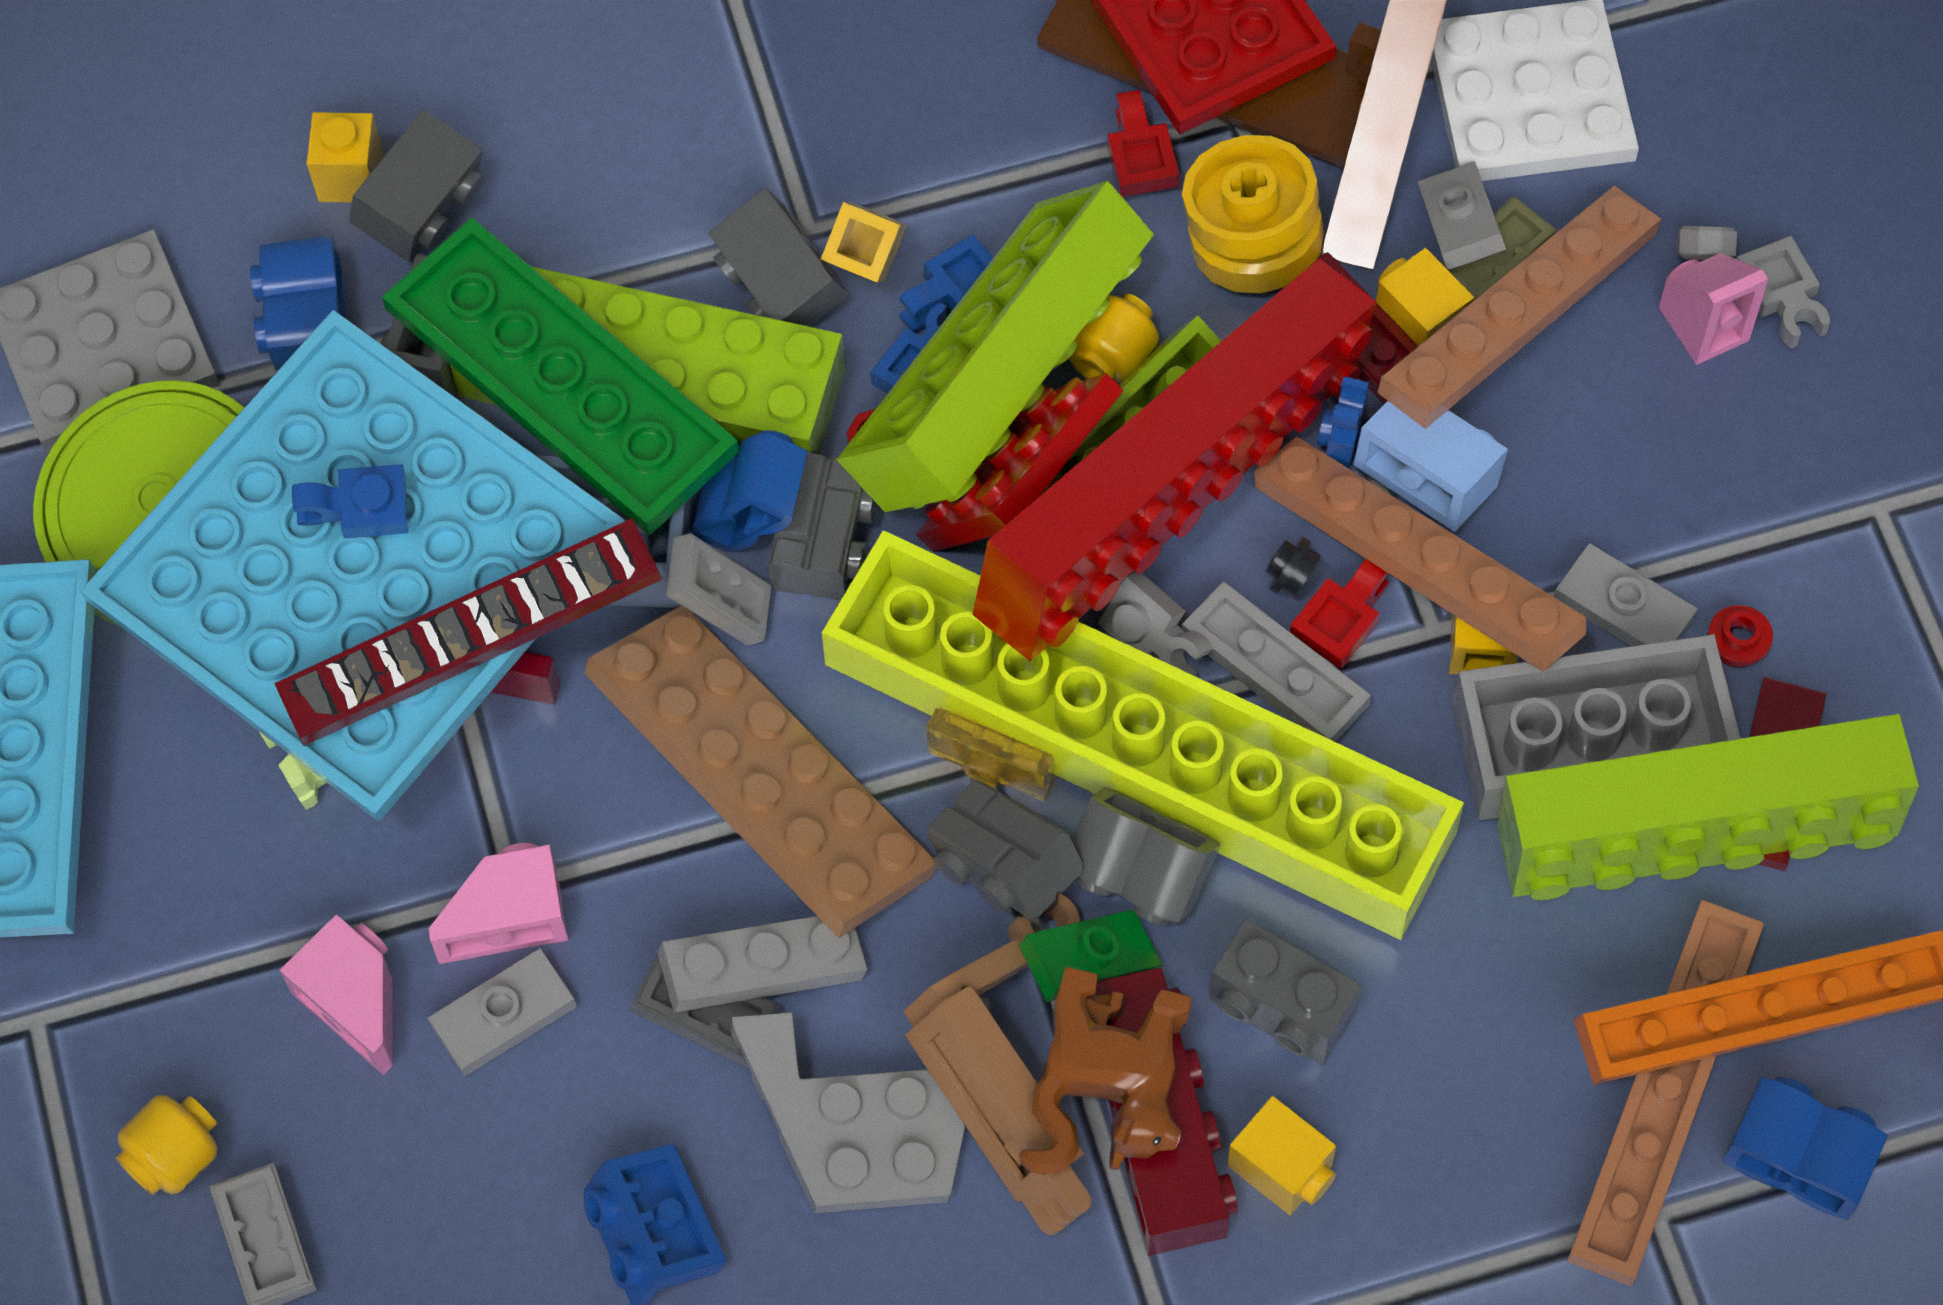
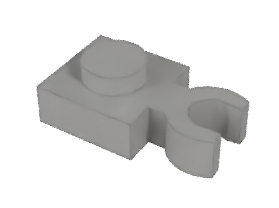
[1736,236,1830,348]
[1098,573,1213,676]

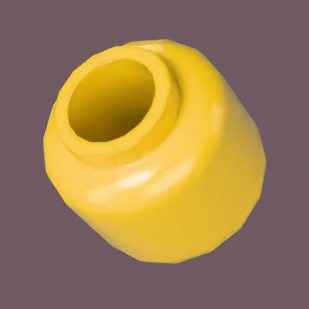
[1070,293,1159,384]
[116,1095,218,1196]

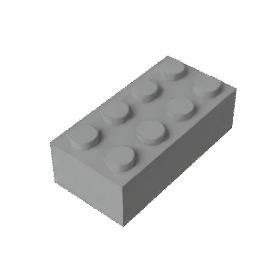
[1452,634,1741,821]

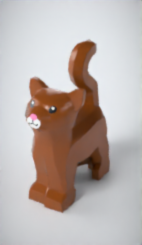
[1019,967,1192,1175]

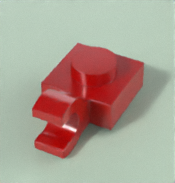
[1107,89,1180,197]
[1290,559,1389,669]

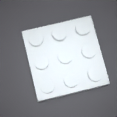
[1431,0,1639,181]

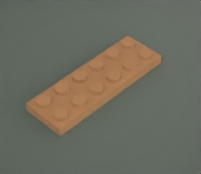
[584,605,937,938]

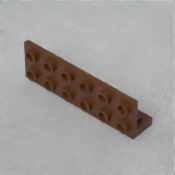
[1037,0,1381,168]

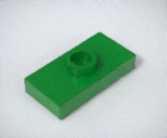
[1019,909,1162,1002]

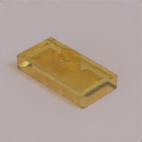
[926,708,1054,802]

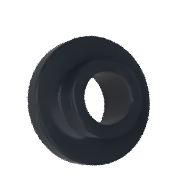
[1265,536,1321,597]

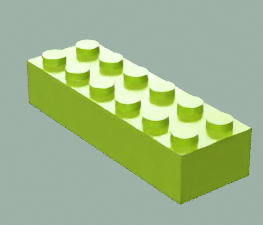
[836,181,1154,512]
[450,266,846,455]
[1497,713,1919,900]

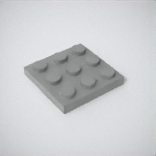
[0,229,219,453]

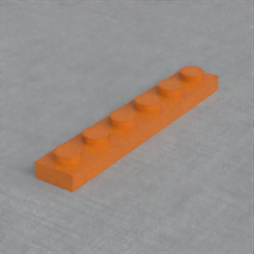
[1574,930,1943,1085]

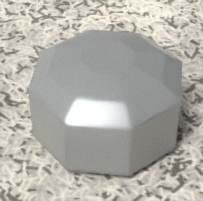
[1676,226,1737,262]

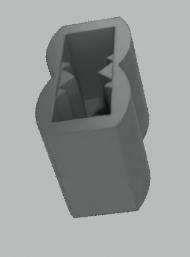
[1072,787,1221,925]

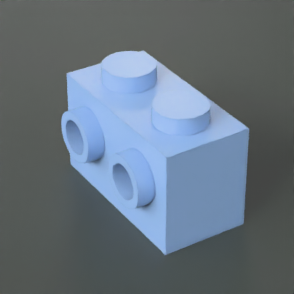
[1353,401,1508,532]

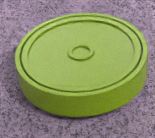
[33,380,245,626]

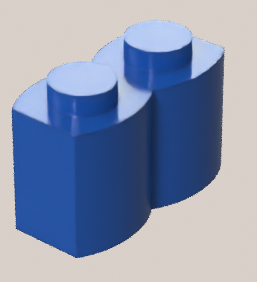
[250,235,346,371]
[690,431,808,552]
[1723,1077,1888,1220]

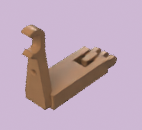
[903,893,1091,1235]

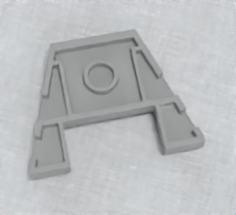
[730,997,990,1214]

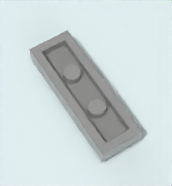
[1182,581,1371,742]
[657,916,867,1013]

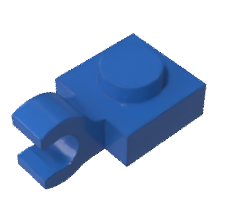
[899,234,993,333]
[292,464,409,539]

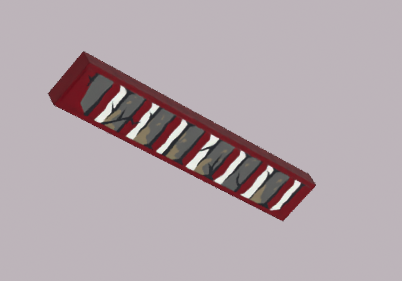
[274,518,661,746]

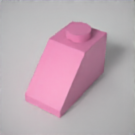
[1659,253,1769,365]
[428,843,568,964]
[280,914,393,1075]

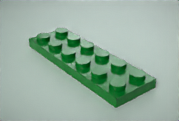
[382,217,739,536]

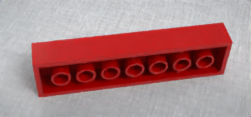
[972,258,1377,661]

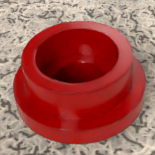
[1707,605,1773,668]

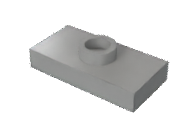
[1417,161,1506,270]
[666,533,771,646]
[1554,543,1698,646]
[427,948,577,1077]
[209,1162,318,1305]

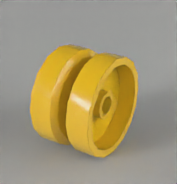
[1182,135,1324,293]

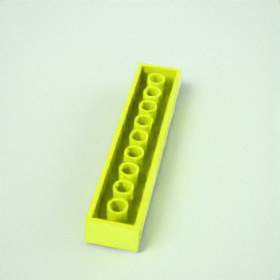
[821,530,1464,940]

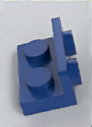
[584,1143,727,1305]

